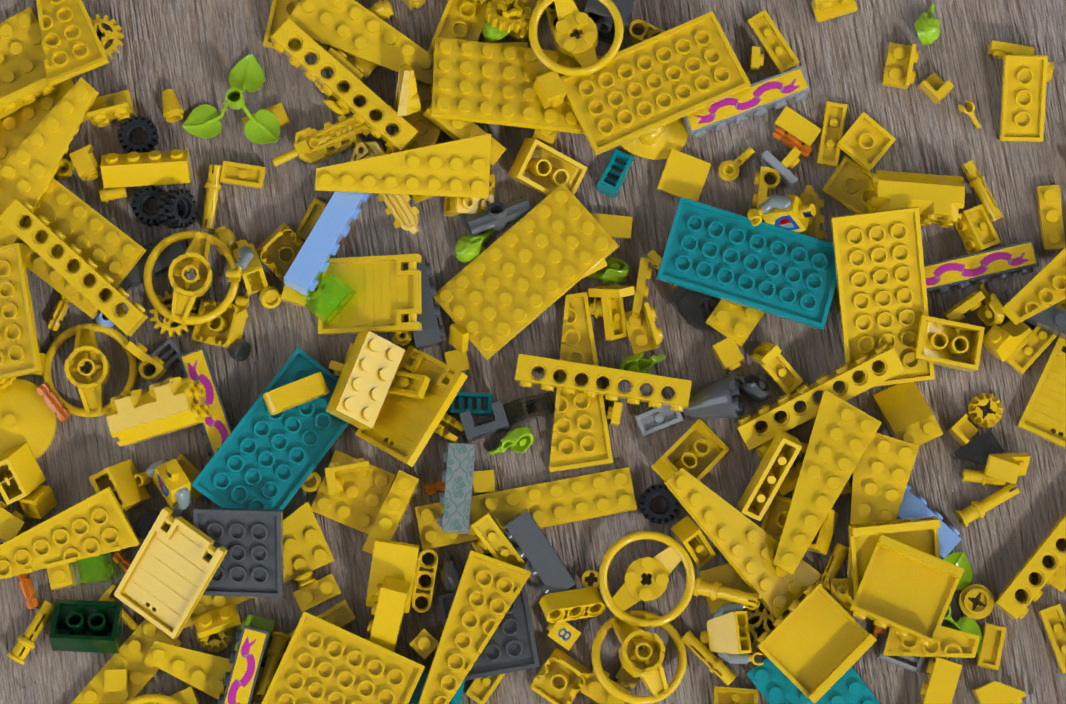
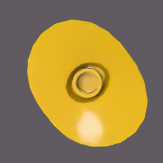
[621,118,688,160]

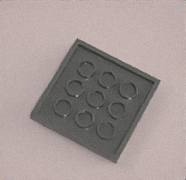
[193,507,284,598]
[438,585,540,681]

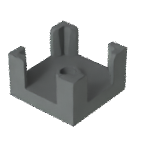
[459,400,510,443]

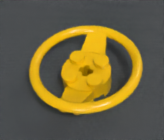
[528,0,624,76]
[143,230,239,325]
[43,323,138,417]
[598,530,695,628]
[591,610,687,704]

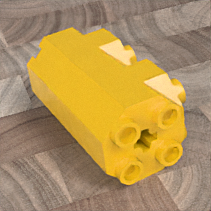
[867,170,965,228]
[106,377,210,447]

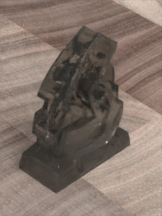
[662,287,717,331]

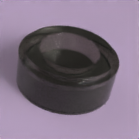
[229,339,251,362]

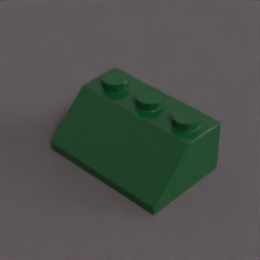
[49,599,122,654]

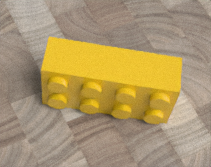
[326,331,405,430]

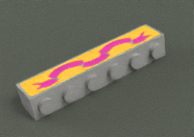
[681,66,811,139]

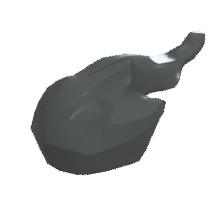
[727,371,772,403]
[438,546,464,593]

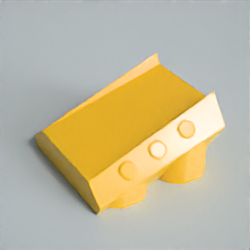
[393,64,421,116]
[256,223,304,283]
[191,299,249,349]
[529,648,591,704]

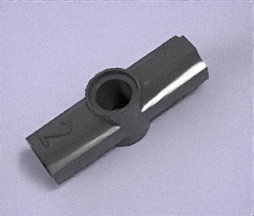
[464,196,531,236]

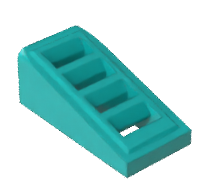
[596,149,634,198]
[446,392,492,415]

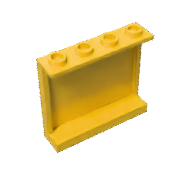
[848,516,941,598]
[850,534,965,647]
[756,583,877,704]

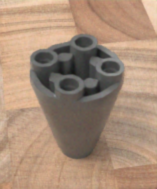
[683,376,744,419]

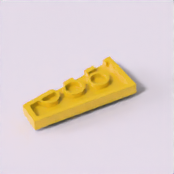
[883,626,981,658]

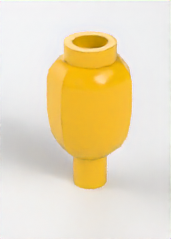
[213,225,237,257]

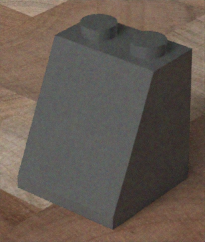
[584,0,635,44]

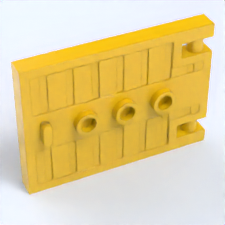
[318,254,422,335]
[1017,337,1066,449]
[355,345,468,467]
[114,507,228,639]

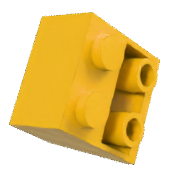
[0,441,46,505]
[88,459,151,512]

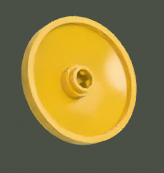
[0,379,57,459]

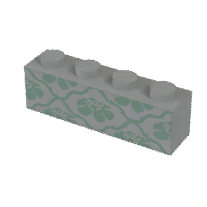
[438,443,476,534]

